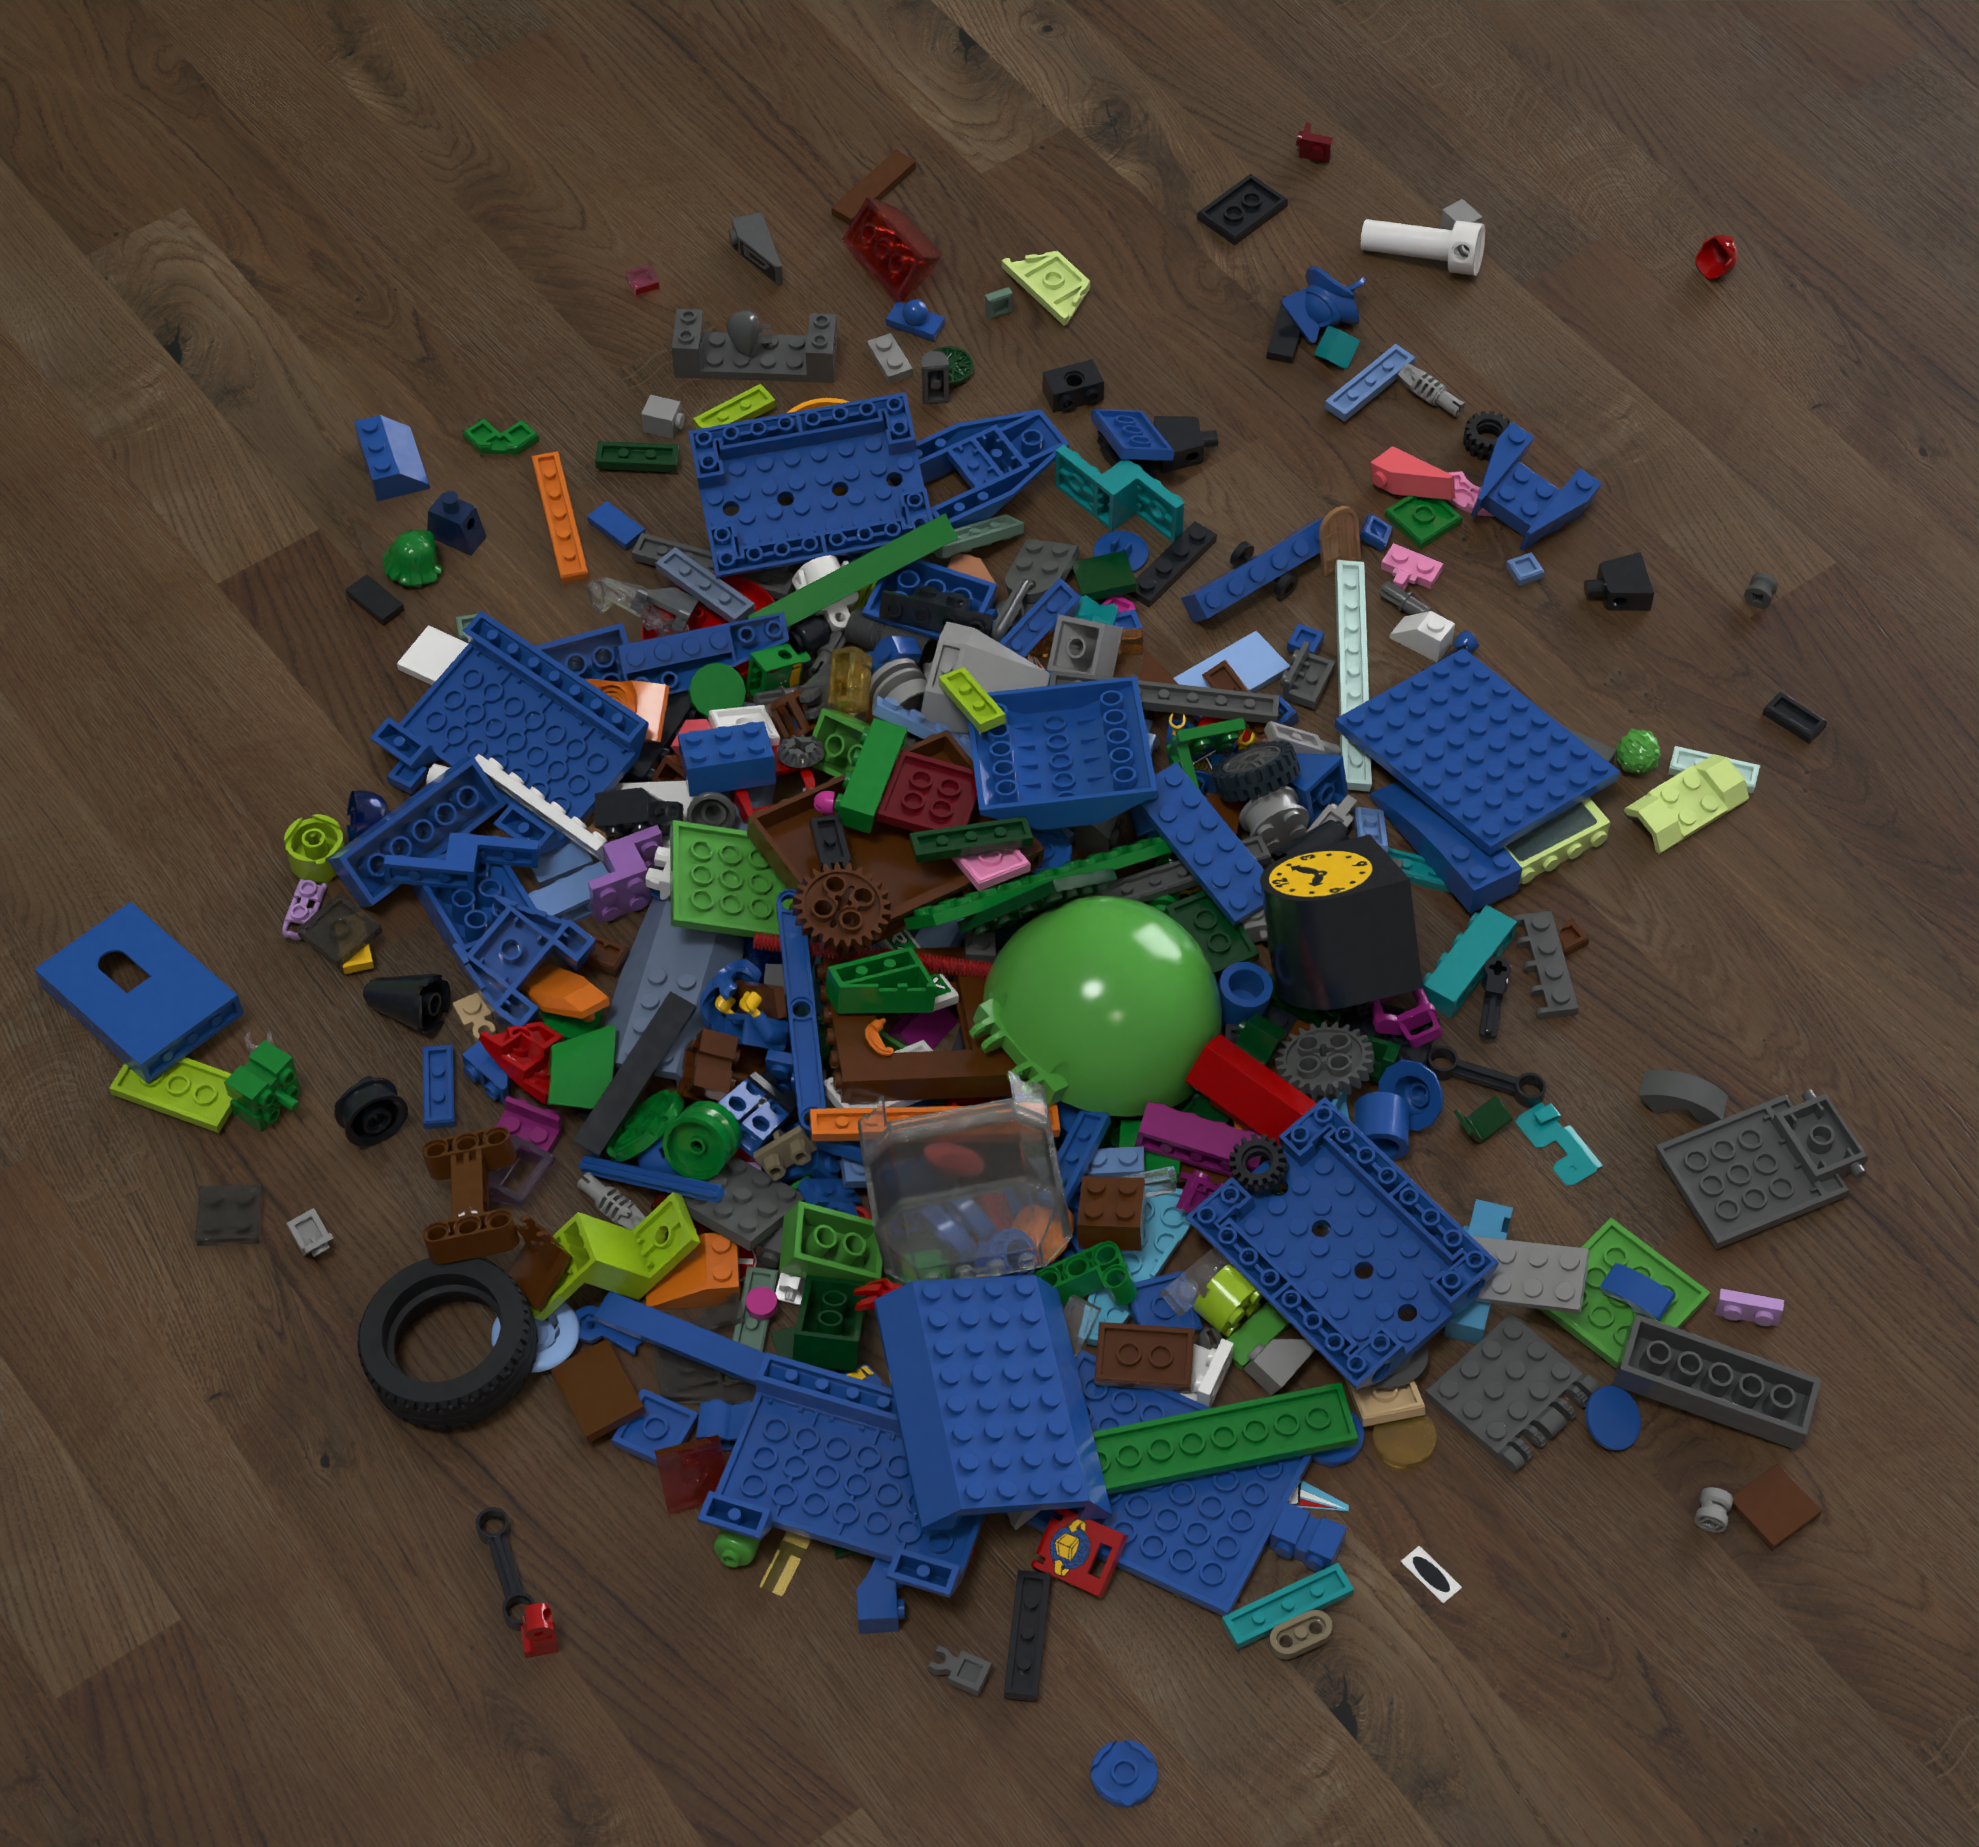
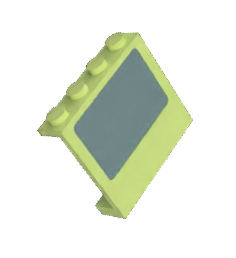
[1504,797,1611,884]

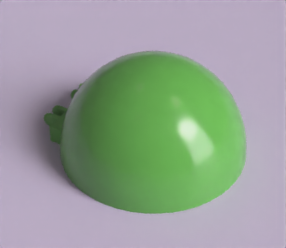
[969,896,1222,1117]

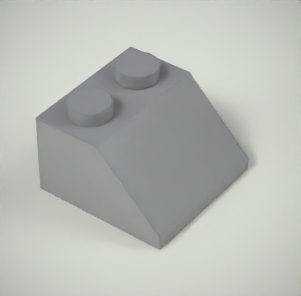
[1047,614,1123,677]

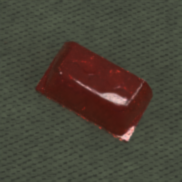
[842,197,944,301]

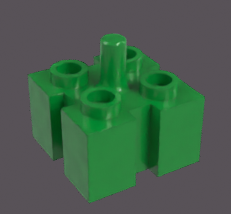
[224,1040,301,1132]

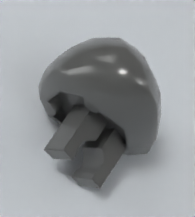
[726,310,772,356]

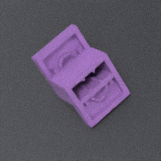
[588,825,664,924]

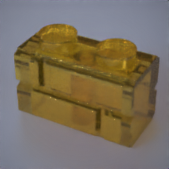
[828,646,872,714]

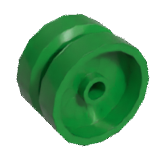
[662,1101,742,1180]

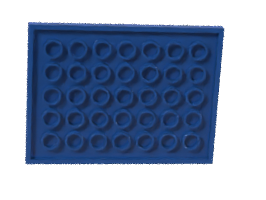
[1334,648,1620,855]
[1002,1350,1313,1616]

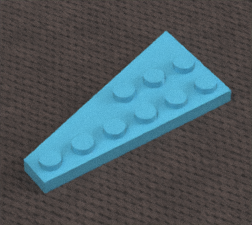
[1078,1182,1192,1346]

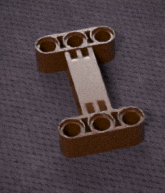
[421,1126,520,1264]

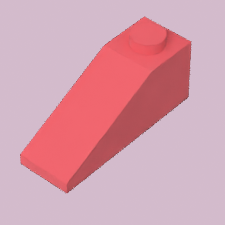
[1370,446,1455,500]

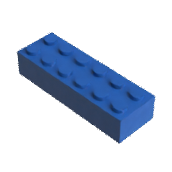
[327,757,506,907]

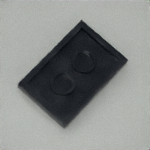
[1197,174,1288,246]
[1342,1003,1440,1066]

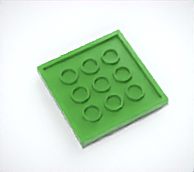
[670,820,789,938]
[1539,1218,1711,1368]

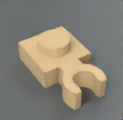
[452,992,496,1043]

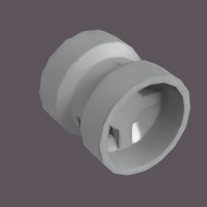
[1694,1487,1733,1533]

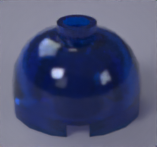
[347,790,391,843]

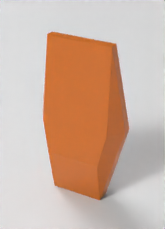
[520,964,610,1022]

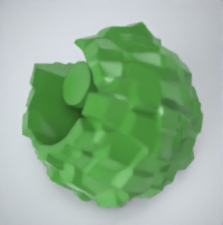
[1616,729,1661,774]

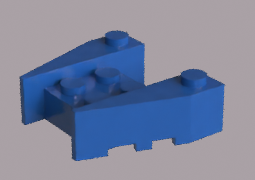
[1471,422,1602,551]
[452,894,596,1028]

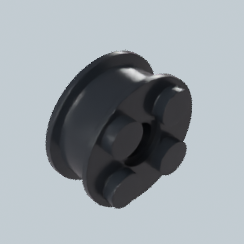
[334,1076,408,1147]

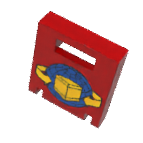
[1031,1509,1129,1597]

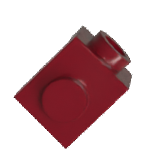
[1296,122,1333,163]

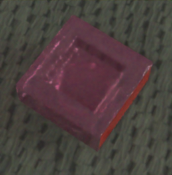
[625,264,660,296]

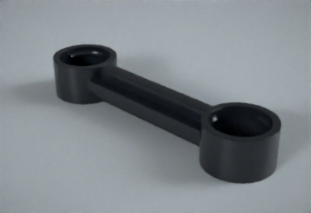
[1427,1046,1546,1108]
[476,1507,535,1631]

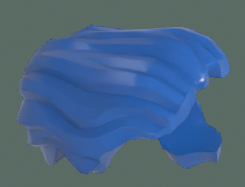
[700,959,762,1033]

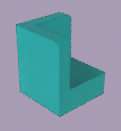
[1315,326,1361,369]
[1074,596,1118,625]

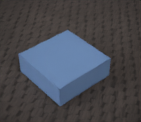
[1506,552,1544,586]

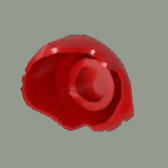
[1695,234,1738,280]

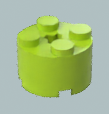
[284,814,346,884]
[1193,1264,1263,1338]

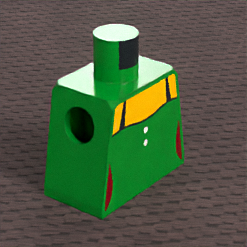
[746,644,812,699]

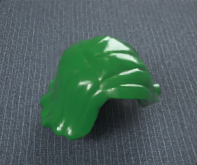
[382,529,442,587]

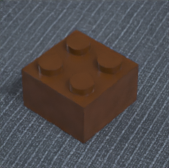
[1077,1176,1147,1251]

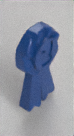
[575,1305,642,1356]

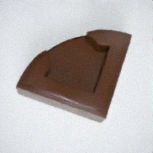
[1559,918,1589,957]

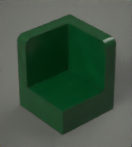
[1367,1036,1401,1083]

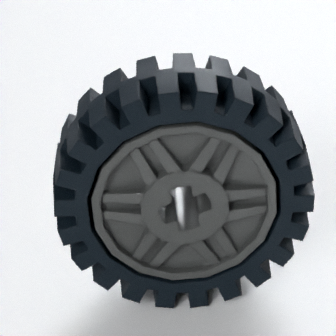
[1211,740,1301,802]

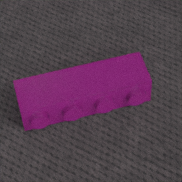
[1134,1101,1261,1177]

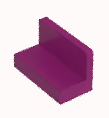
[887,1007,957,1049]

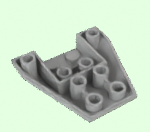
[921,622,1051,734]

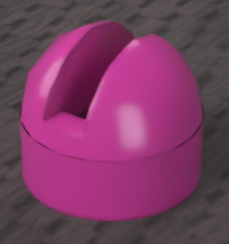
[814,791,835,815]

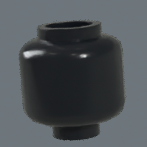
[788,614,832,655]

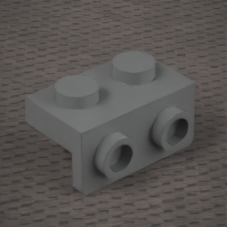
[1280,641,1336,709]

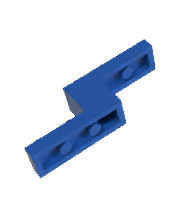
[384,832,539,890]

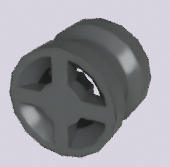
[1744,573,1778,608]

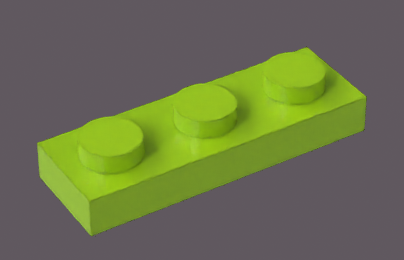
[693,384,776,429]
[938,667,1006,733]

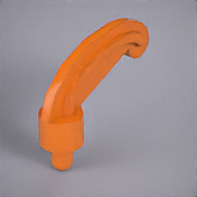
[865,1018,894,1056]

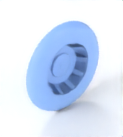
[491,1298,580,1372]

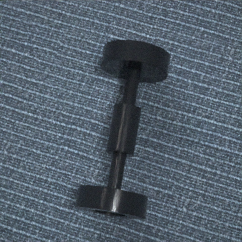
[1230,541,1298,600]

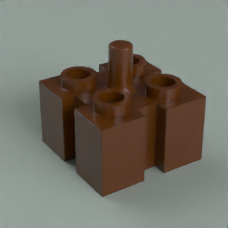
[678,1028,749,1106]

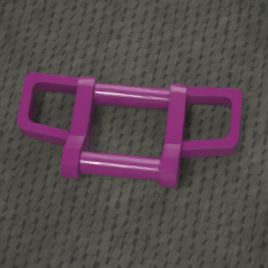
[1370,977,1443,1048]

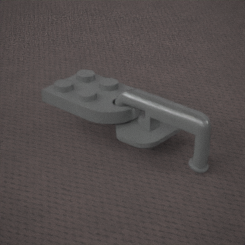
[990,539,1080,642]

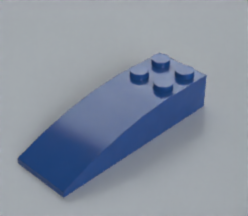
[1370,780,1522,913]

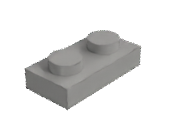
[867,333,913,384]

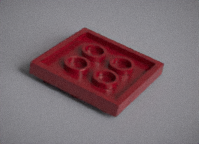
[876,749,978,832]

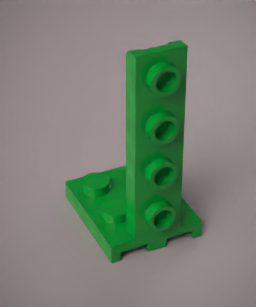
[1165,718,1246,790]

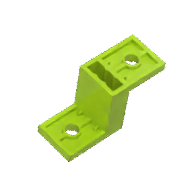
[528,1192,701,1321]

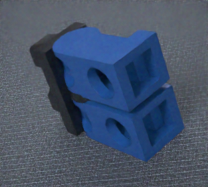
[718,1070,797,1158]

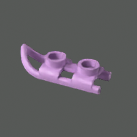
[282,879,327,940]

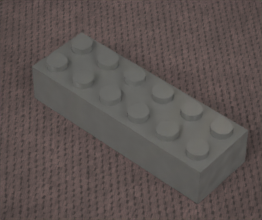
[1612,1314,1821,1450]

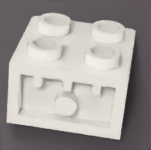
[1174,1339,1234,1408]

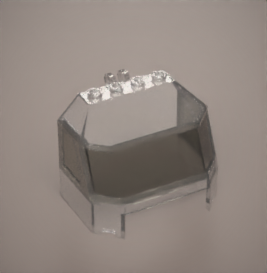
[858,1071,1073,1284]

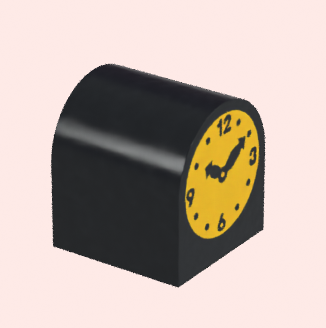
[1260,834,1423,1010]

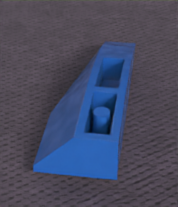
[613,612,789,694]

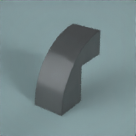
[1639,1070,1728,1124]

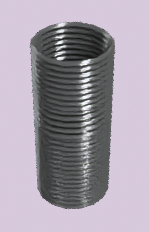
[844,607,935,670]

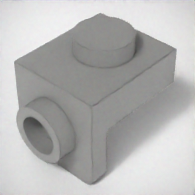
[285,1208,334,1257]

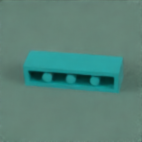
[1422,905,1517,1019]

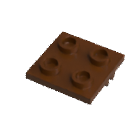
[508,1215,573,1310]

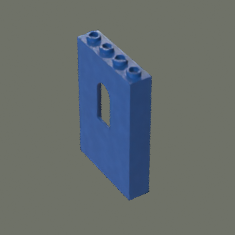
[34,902,244,1084]

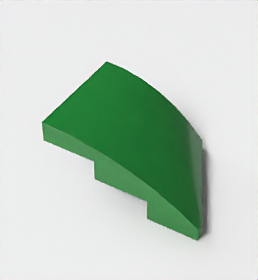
[547,1025,615,1110]

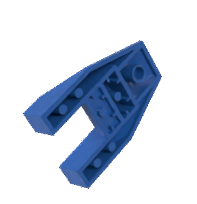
[889,409,1069,529]

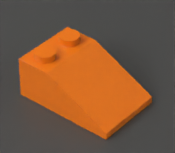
[646,1233,741,1310]

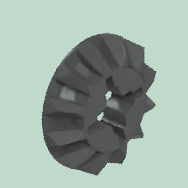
[777,733,824,768]

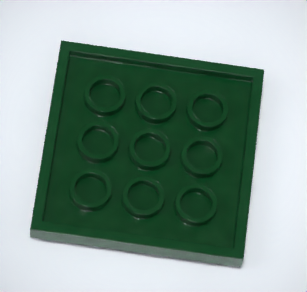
[957,868,1117,936]

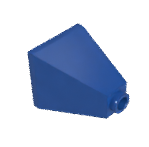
[1286,753,1348,829]

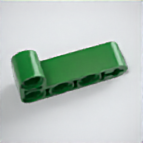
[1033,1241,1137,1306]

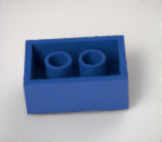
[678,721,776,797]

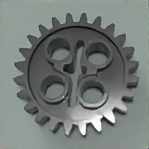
[1275,1022,1375,1101]

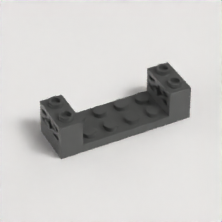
[672,309,838,383]

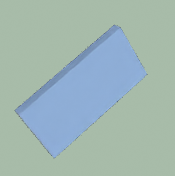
[1173,631,1291,723]

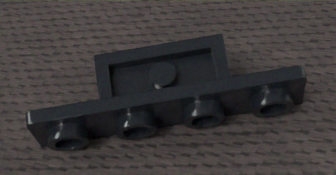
[879,586,994,637]

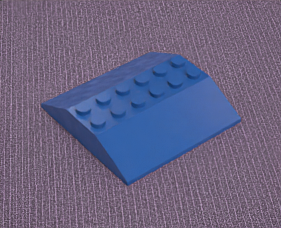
[967,676,1158,830]

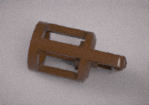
[765,689,817,739]

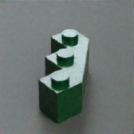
[1191,1013,1287,1125]

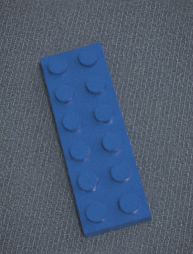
[1137,762,1264,927]

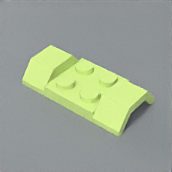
[1624,754,1749,855]

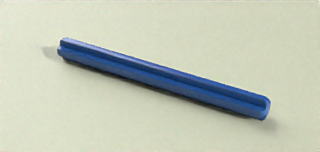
[578,1155,725,1203]

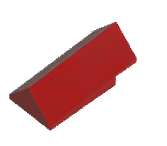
[1185,1034,1317,1145]

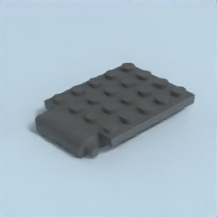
[1654,1089,1868,1249]

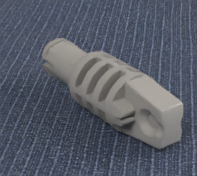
[1398,363,1466,418]
[577,1172,646,1230]

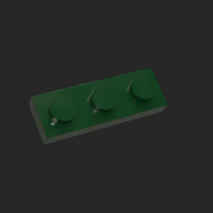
[595,441,680,472]

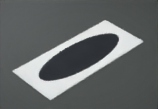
[1401,1546,1462,1603]

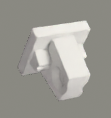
[775,1273,806,1306]

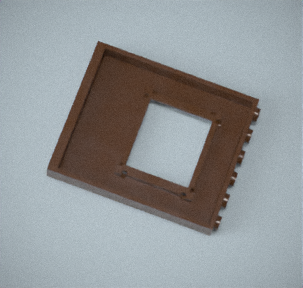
[815,945,1042,1103]

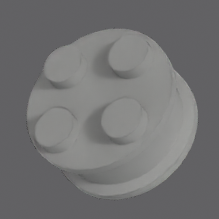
[1239,786,1310,853]

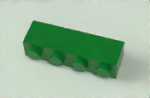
[834,718,908,834]

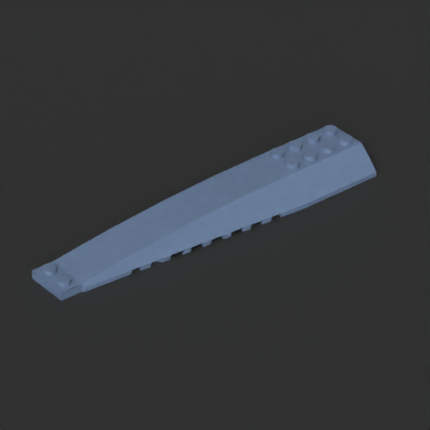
[604,702,789,1090]

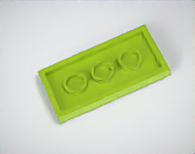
[109,1057,233,1133]

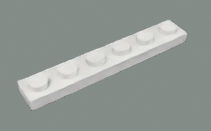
[475,754,608,864]

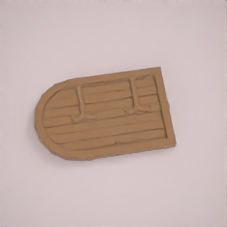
[1319,506,1361,576]

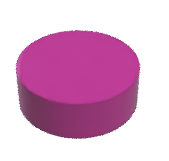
[746,1287,778,1320]

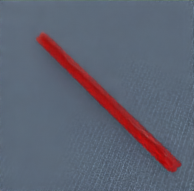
[753,931,994,979]

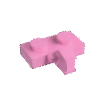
[1381,543,1444,591]

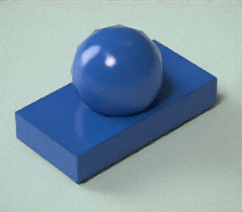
[886,300,945,341]

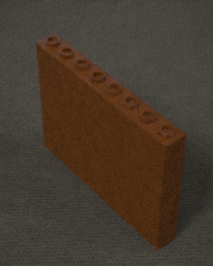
[747,730,1045,959]

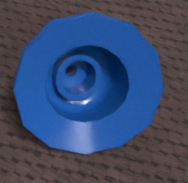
[1378,1059,1443,1131]

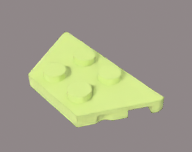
[1002,251,1090,326]

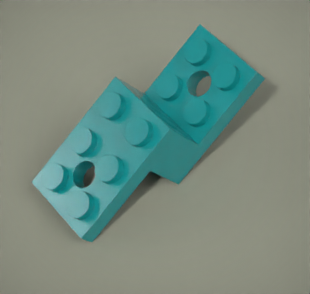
[1055,444,1184,543]

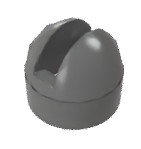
[1197,1327,1223,1350]

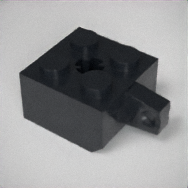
[595,787,684,839]

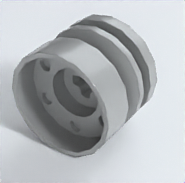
[866,658,928,712]

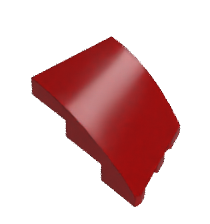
[479,1022,564,1105]

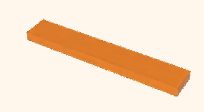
[531,451,589,584]

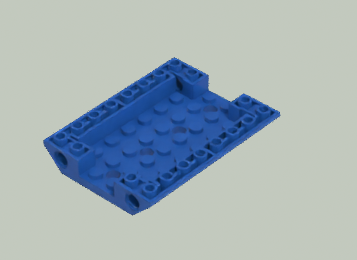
[688,392,933,578]
[1185,1097,1499,1390]

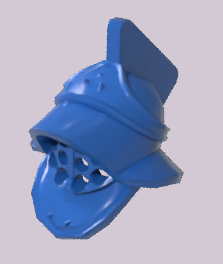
[1280,266,1366,344]

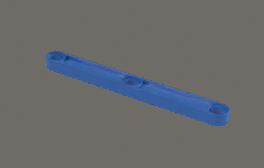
[776,889,826,1137]

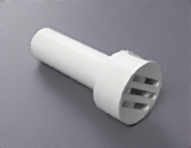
[1361,219,1485,276]

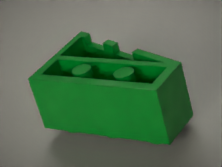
[825,946,937,1014]

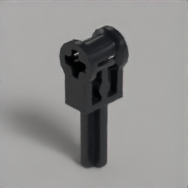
[1479,957,1511,1041]

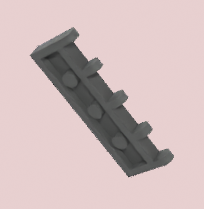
[1511,911,1579,1019]

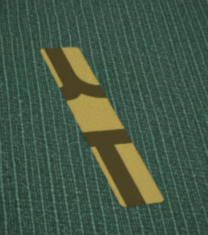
[759,1531,811,1596]

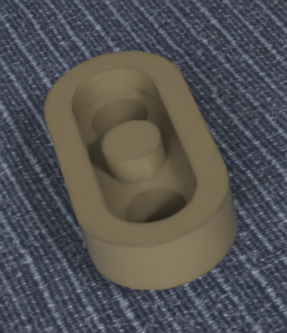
[1269,1610,1333,1660]

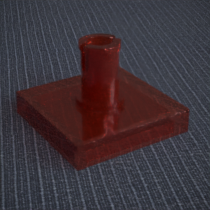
[654,1435,725,1513]

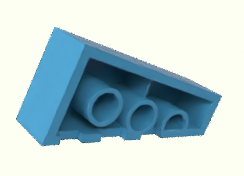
[1444,1199,1513,1344]

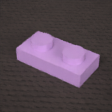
[1715,1289,1784,1326]

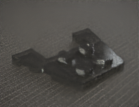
[651,1293,756,1405]

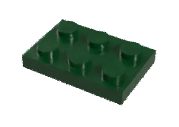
[1165,890,1260,977]

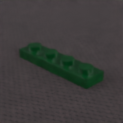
[909,816,1033,863]

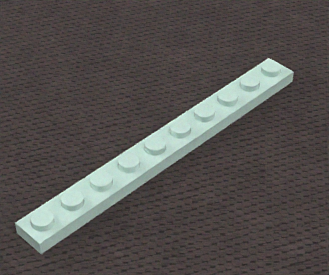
[1335,560,1372,792]

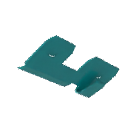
[1515,1102,1603,1186]

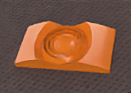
[585,679,670,742]

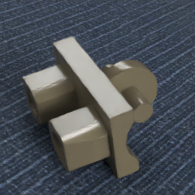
[753,1125,817,1181]

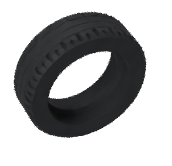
[357,1257,538,1430]

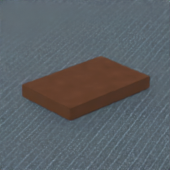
[1094,1322,1195,1392]
[551,1339,646,1443]

